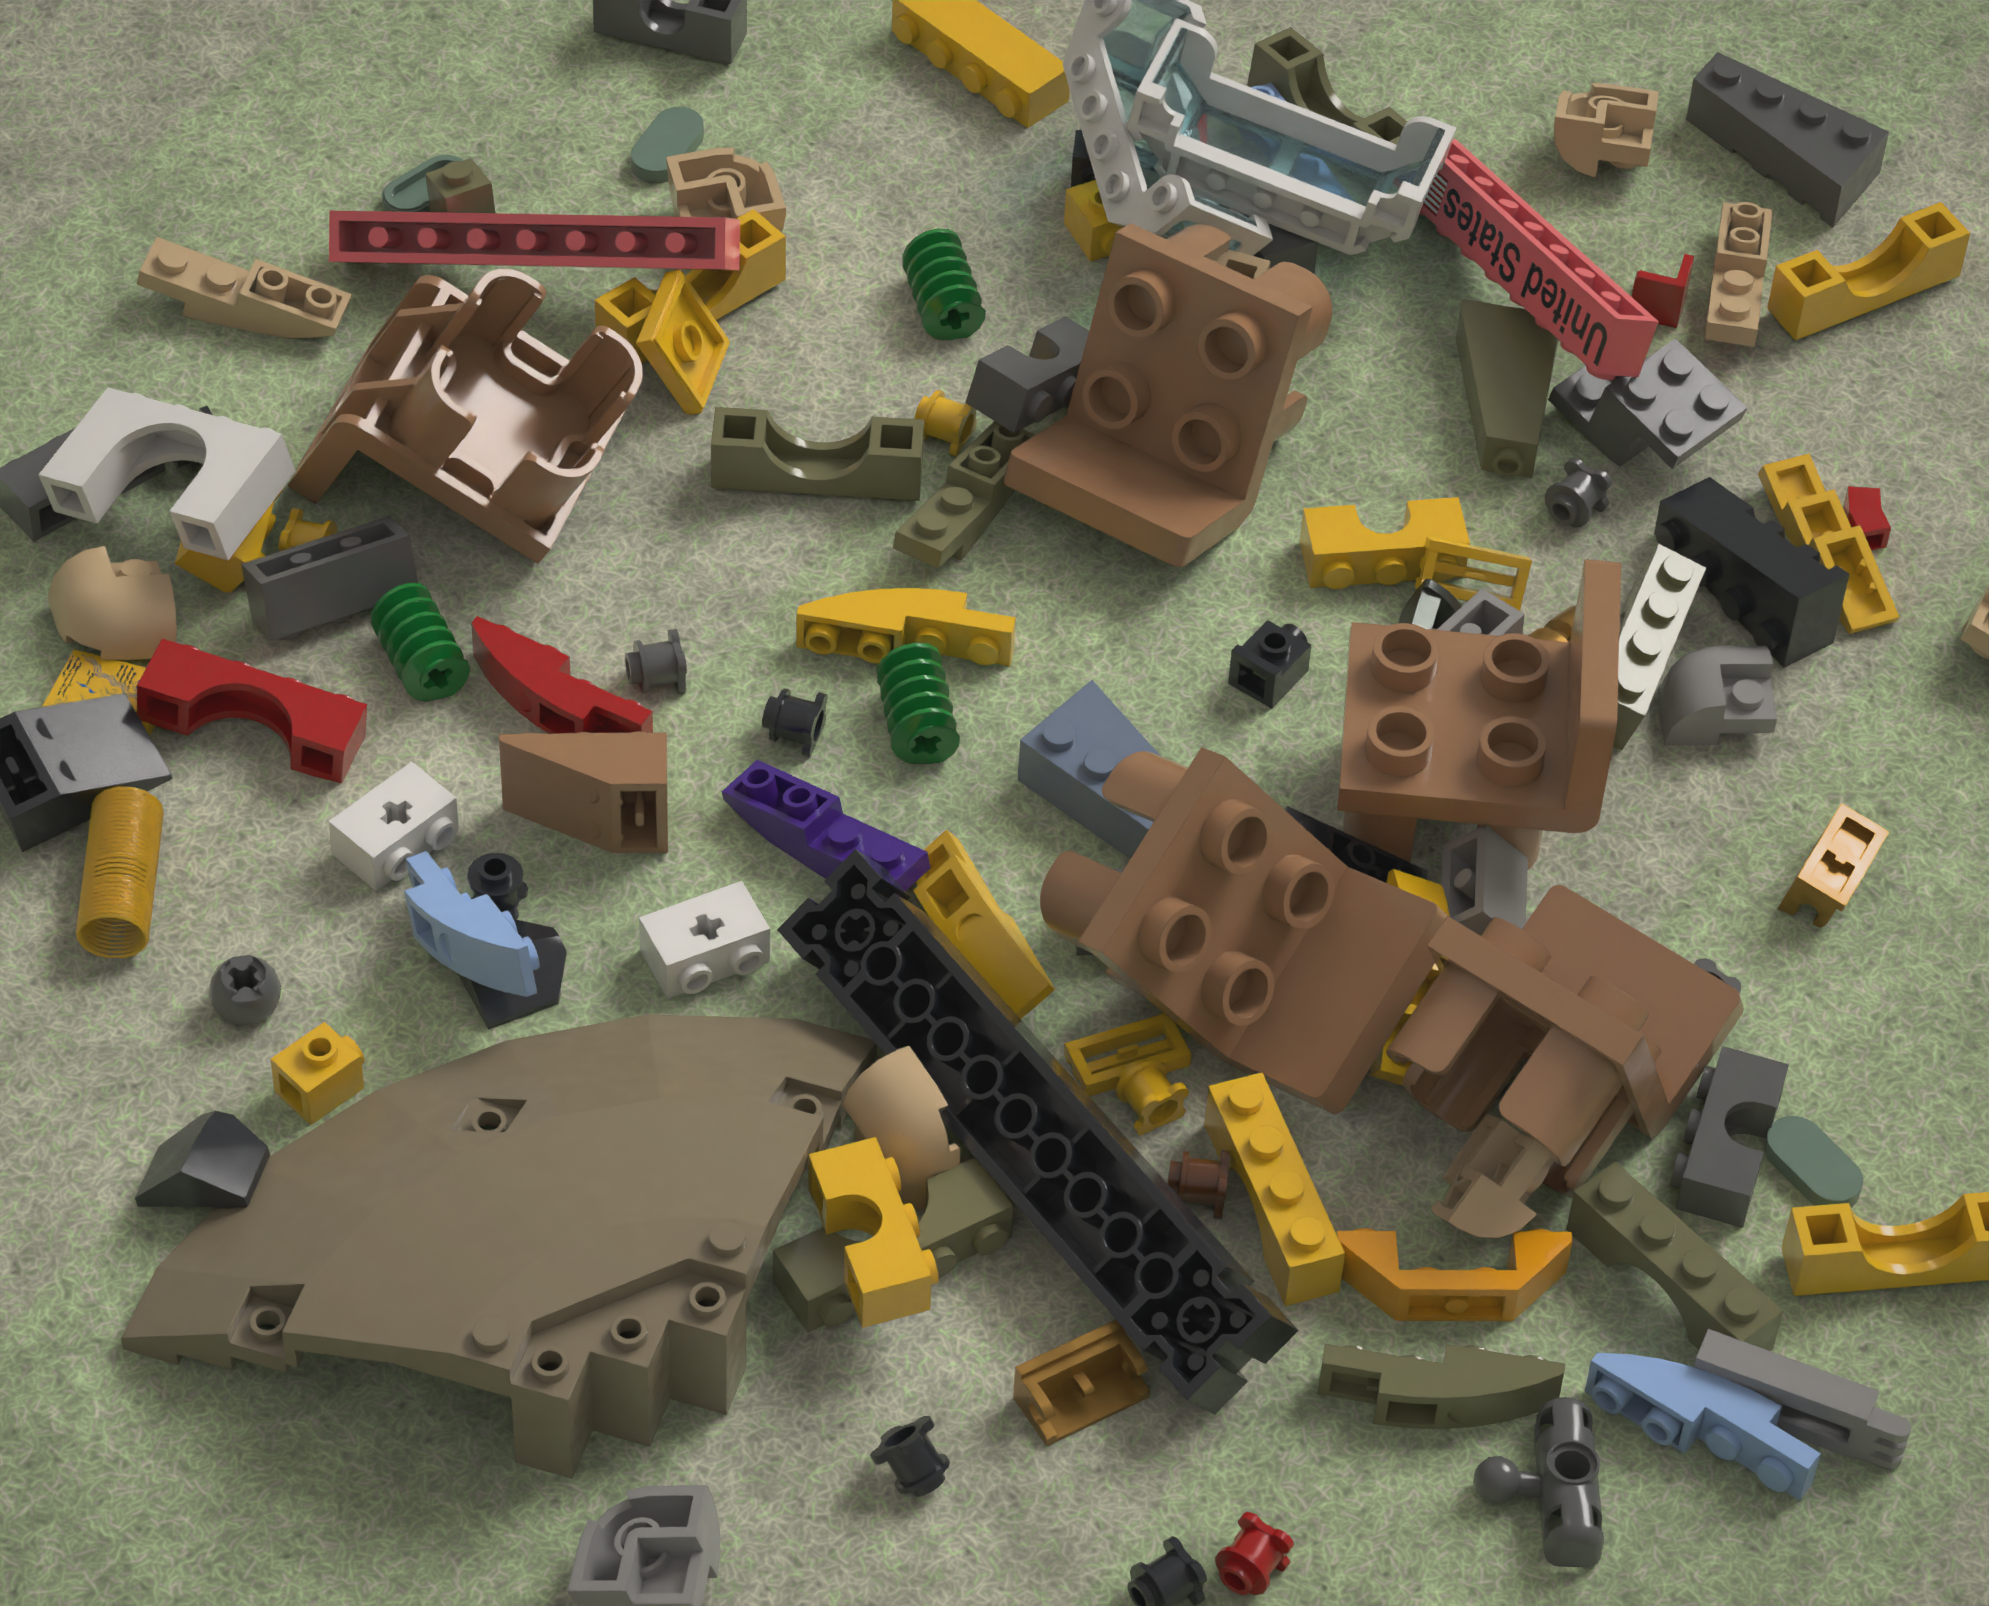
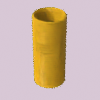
[75,786,164,959]

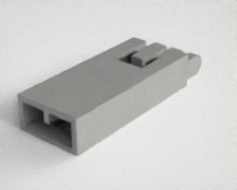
[1694,1329,1911,1470]

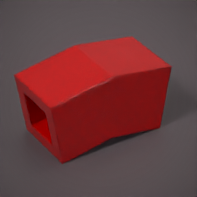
[1843,486,1891,550]

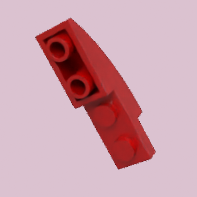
[471,616,653,734]

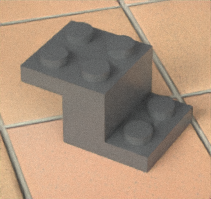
[1548,338,1748,469]

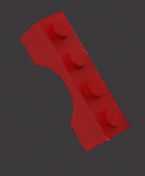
[136,638,368,784]

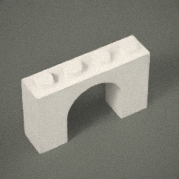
[39,387,296,560]

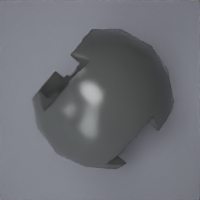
[209,955,282,1026]

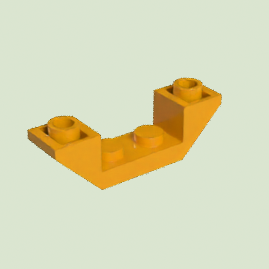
[1337,1228,1573,1321]

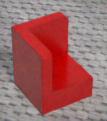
[1631,254,1694,328]

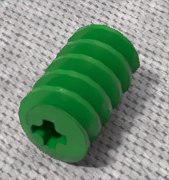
[902,228,986,340]
[370,583,470,702]
[876,643,960,764]

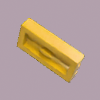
[1415,536,1532,611]
[1064,1013,1191,1096]

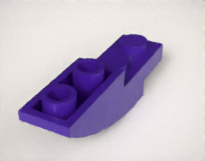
[721,760,930,891]

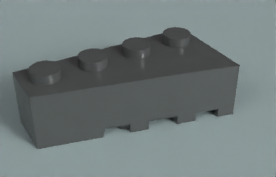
[1686,52,1889,228]

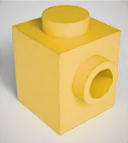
[1064,180,1123,262]
[270,1022,365,1126]

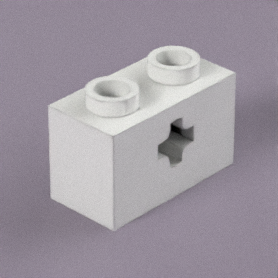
[329,762,459,891]
[639,881,770,999]

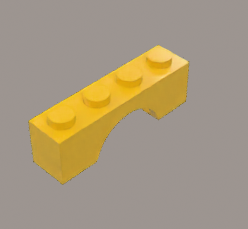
[1767,202,1970,341]
[595,209,786,364]
[1204,1072,1345,1306]
[1781,1192,1989,1296]

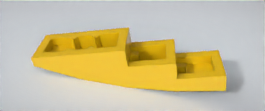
[1757,453,1900,634]

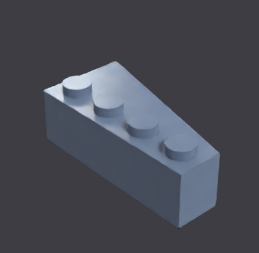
[1018,680,1161,859]

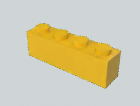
[892,0,1070,128]

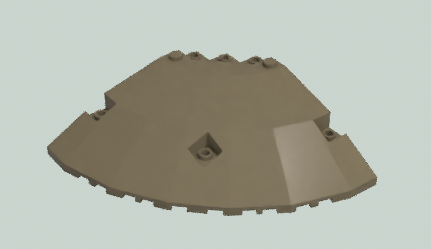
[121,1014,877,1479]

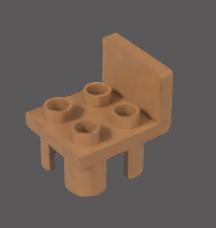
[1003,223,1332,567]
[287,269,643,564]
[1337,559,1621,870]
[1040,747,1448,1114]
[1386,885,1744,1198]

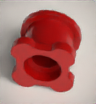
[1215,1512,1294,1595]

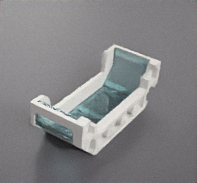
[1063,0,1273,256]
[1127,18,1457,255]

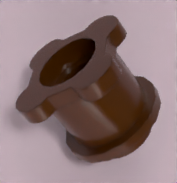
[1167,1150,1230,1219]

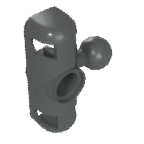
[1473,1397,1604,1567]

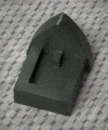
[1398,579,1462,629]

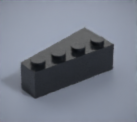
[1654,477,1849,668]

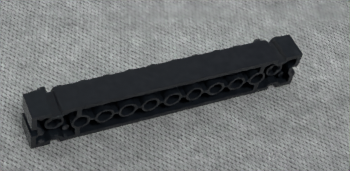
[777,849,1299,1415]

